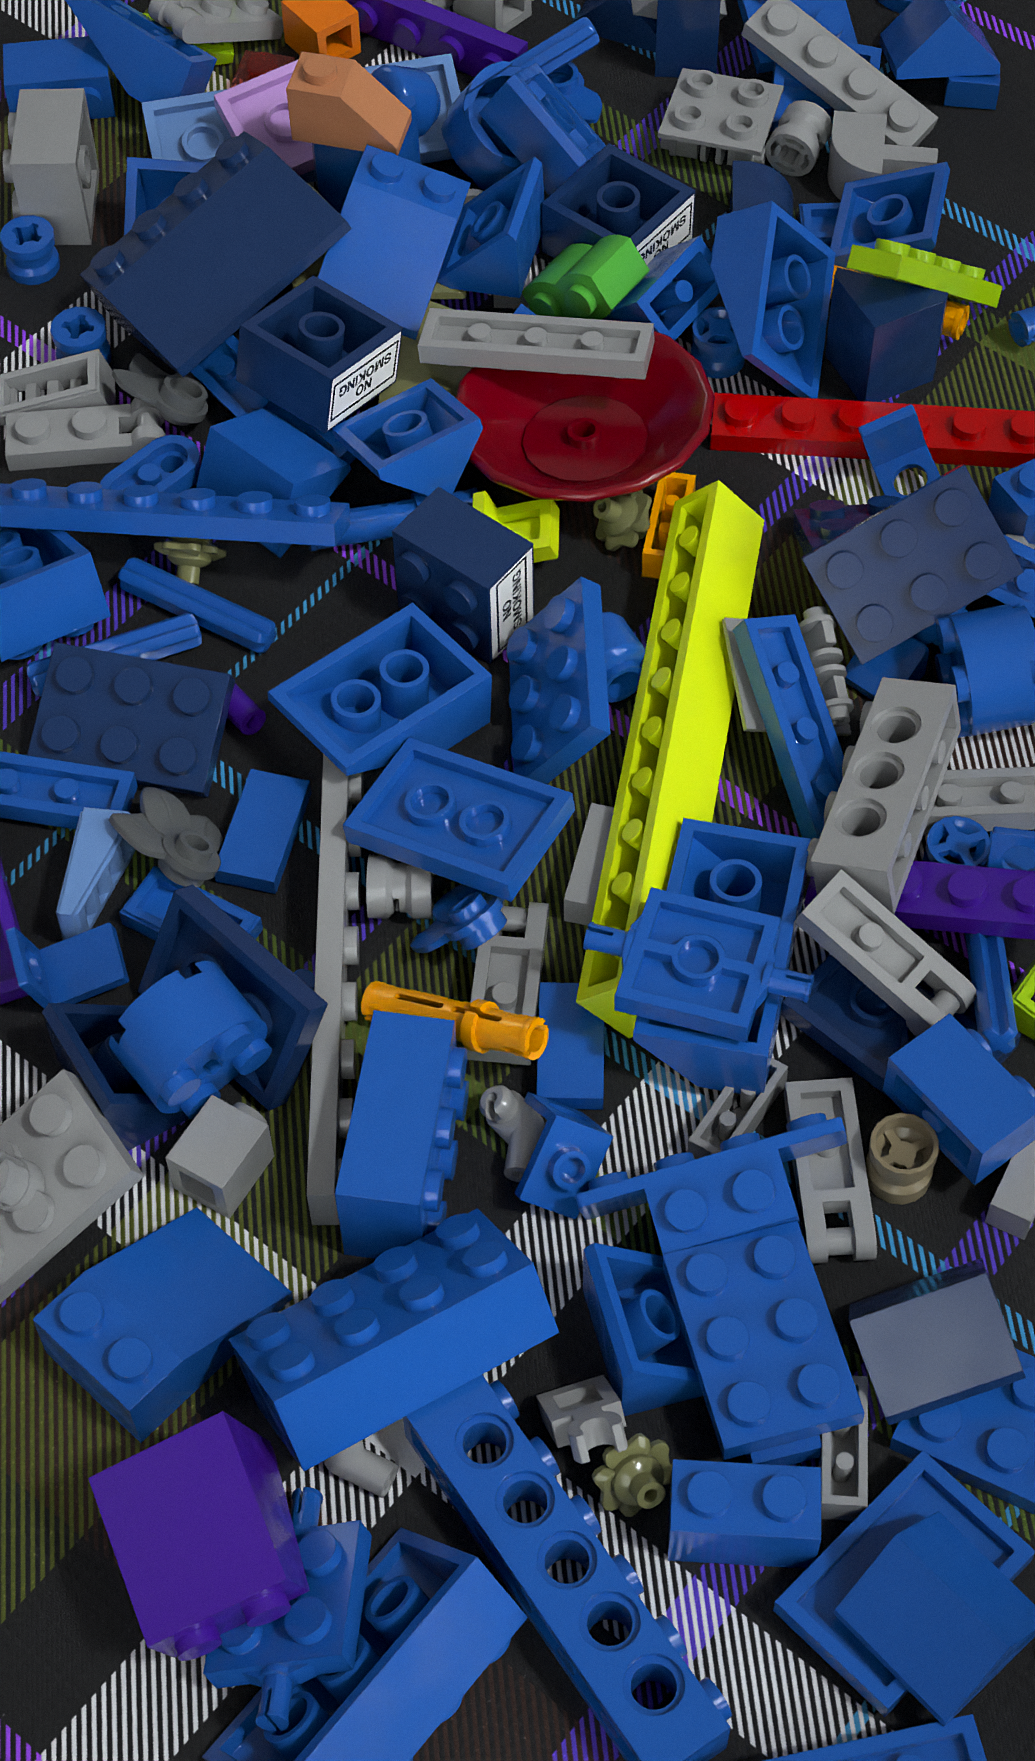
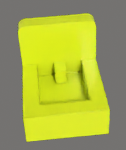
[473,491,560,563]

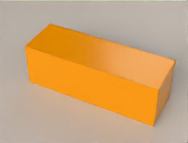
[642,472,696,579]

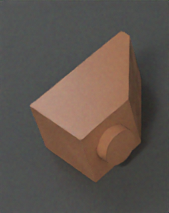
[286,51,412,156]

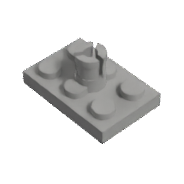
[0,1069,144,1304]

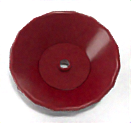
[455,319,715,502]

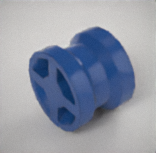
[0,215,60,285]
[50,307,112,364]
[691,307,745,379]
[923,816,991,867]

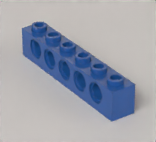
[403,1375,732,1761]

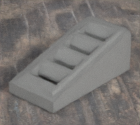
[0,349,116,425]

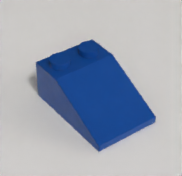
[318,145,471,340]
[711,201,836,398]
[0,527,111,662]
[268,603,492,776]
[33,1207,293,1443]

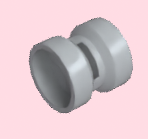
[765,100,833,176]
[366,855,434,919]

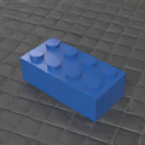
[228,1208,559,1471]

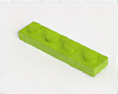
[846,238,1003,308]

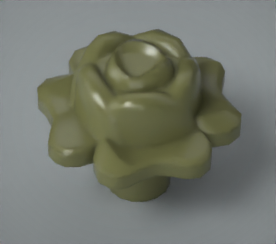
[593,490,652,552]
[154,537,226,585]
[592,1433,672,1517]

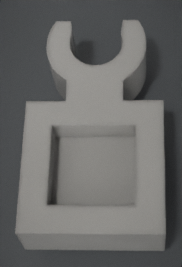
[536,1375,628,1464]

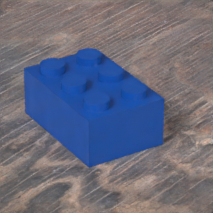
[335,1010,469,1259]

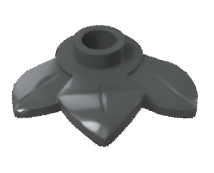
[112,353,214,426]
[109,787,224,887]

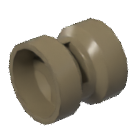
[865,1113,939,1205]

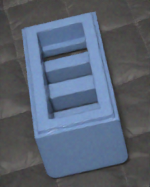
[56,807,136,940]

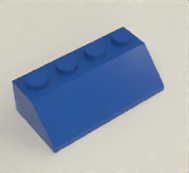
[633,818,811,1097]
[202,1527,528,1761]

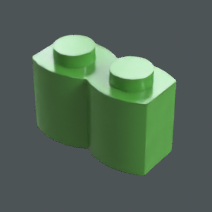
[522,235,650,320]

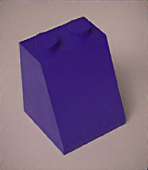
[88,1411,310,1661]

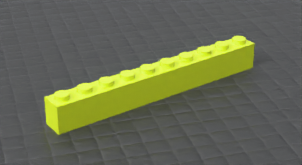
[576,480,764,1038]

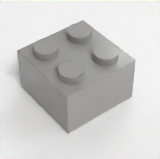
[3,88,100,245]

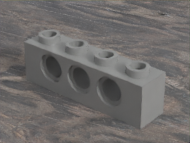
[806,677,961,914]

